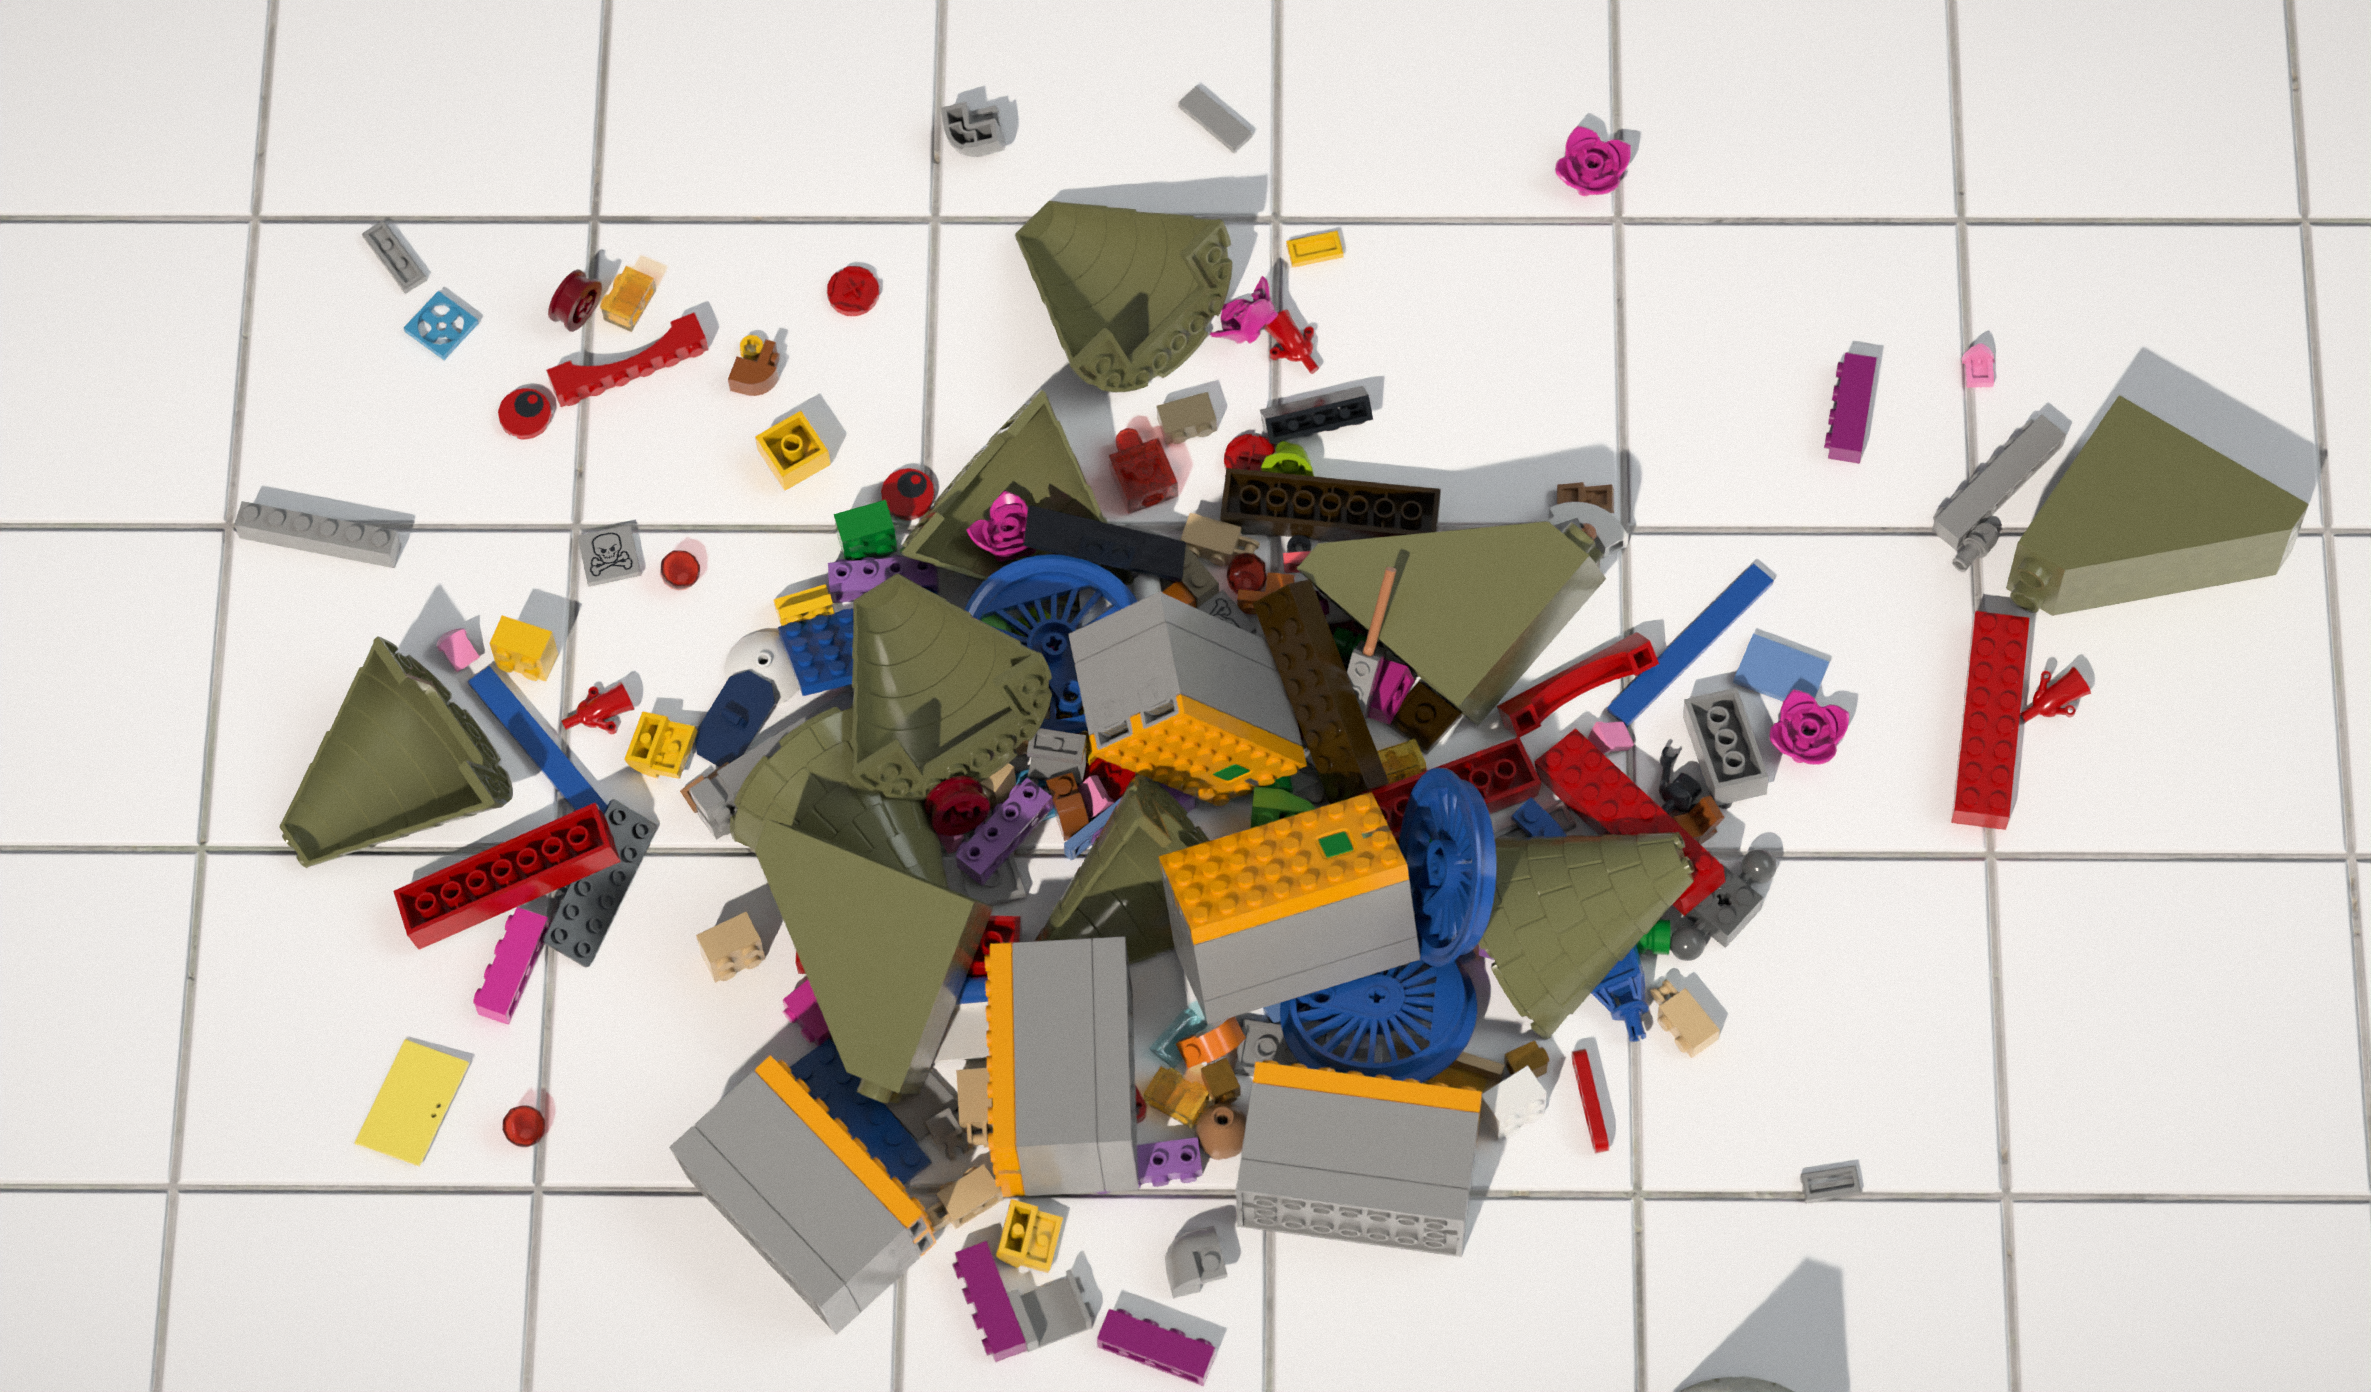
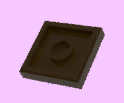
[1385,681,1462,755]

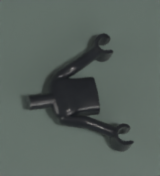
[1658,746,1733,815]

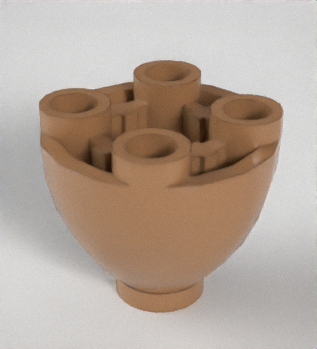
[1195,1103,1247,1160]

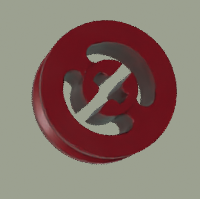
[548,269,602,332]
[924,776,990,836]

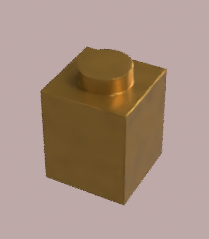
[1504,1040,1550,1078]
[1201,1057,1241,1104]

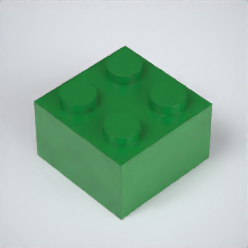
[834,500,898,561]

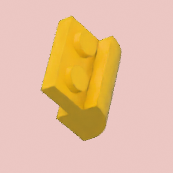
[773,584,834,626]
[624,711,698,779]
[996,1199,1063,1273]

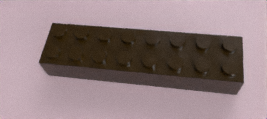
[1220,468,1441,542]
[1253,579,1390,804]

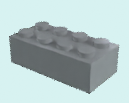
[1683,687,1768,806]

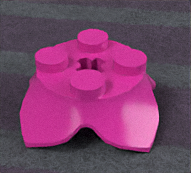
[1555,126,1631,196]
[1210,276,1278,344]
[966,490,1037,562]
[1769,689,1849,765]

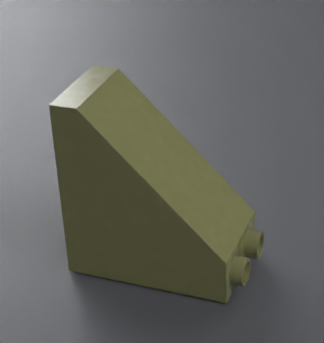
[2006,395,2309,616]
[1297,521,1607,727]
[755,819,994,1104]

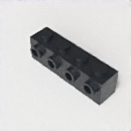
[1260,386,1373,444]

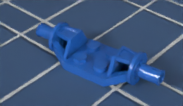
[1591,945,1649,1042]

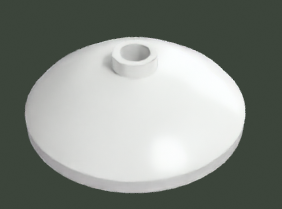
[724,631,800,707]

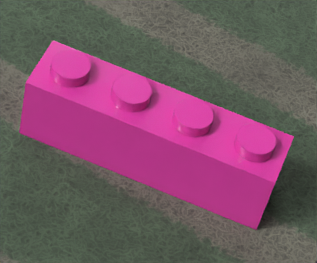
[473,907,550,1025]

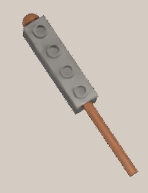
[1347,567,1396,722]

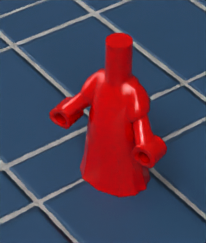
[1263,309,1319,374]
[2020,667,2091,723]
[561,681,635,735]

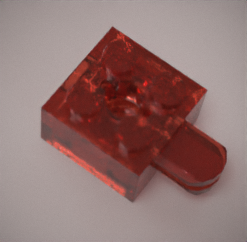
[1108,428,1178,514]

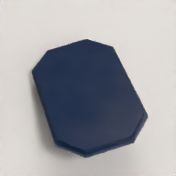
[695,670,775,767]

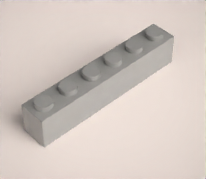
[1932,414,2066,551]
[234,501,401,568]

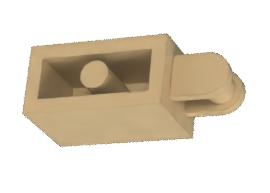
[1180,513,1260,566]
[1650,979,1720,1058]
[956,1068,993,1149]
[925,1164,1003,1232]

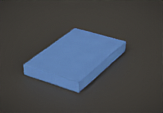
[1733,633,1830,702]

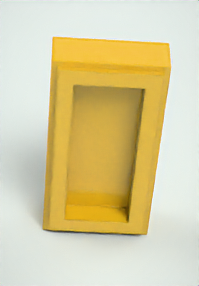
[1286,230,1343,268]

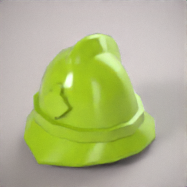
[1261,441,1314,476]

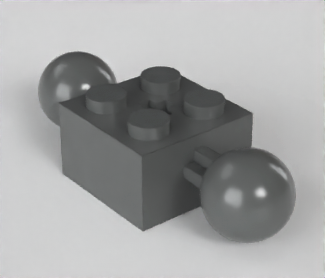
[1670,848,1777,961]

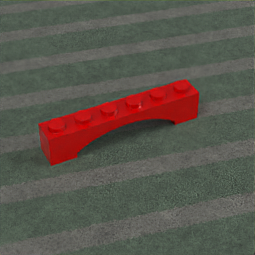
[546,312,708,408]
[1496,632,1659,737]

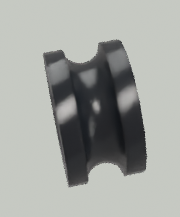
[1287,535,1311,553]

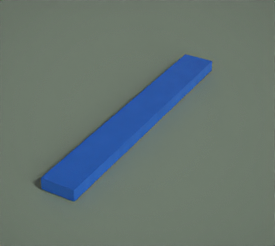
[1607,563,1774,728]
[467,666,608,814]

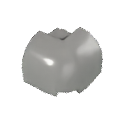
[941,102,1005,157]
[1165,1226,1228,1299]

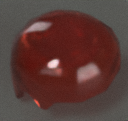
[660,550,700,591]
[1226,552,1267,595]
[502,1105,546,1148]

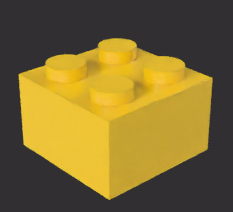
[755,411,831,491]
[489,615,558,682]

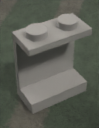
[1027,728,1087,785]
[1007,1269,1095,1352]

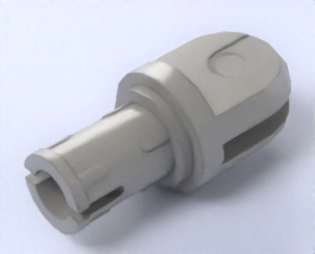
[1952,523,1998,572]

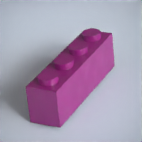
[1824,352,1877,464]
[952,1241,1027,1363]
[1096,1308,1216,1387]

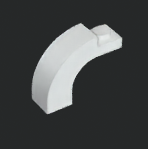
[1538,502,1629,558]

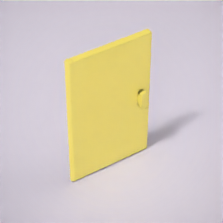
[354,1039,469,1167]

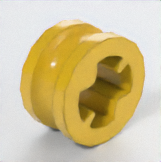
[740,335,763,361]

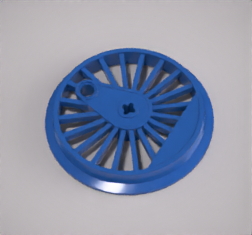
[964,554,1138,734]
[1398,768,1496,967]
[1280,958,1477,1084]

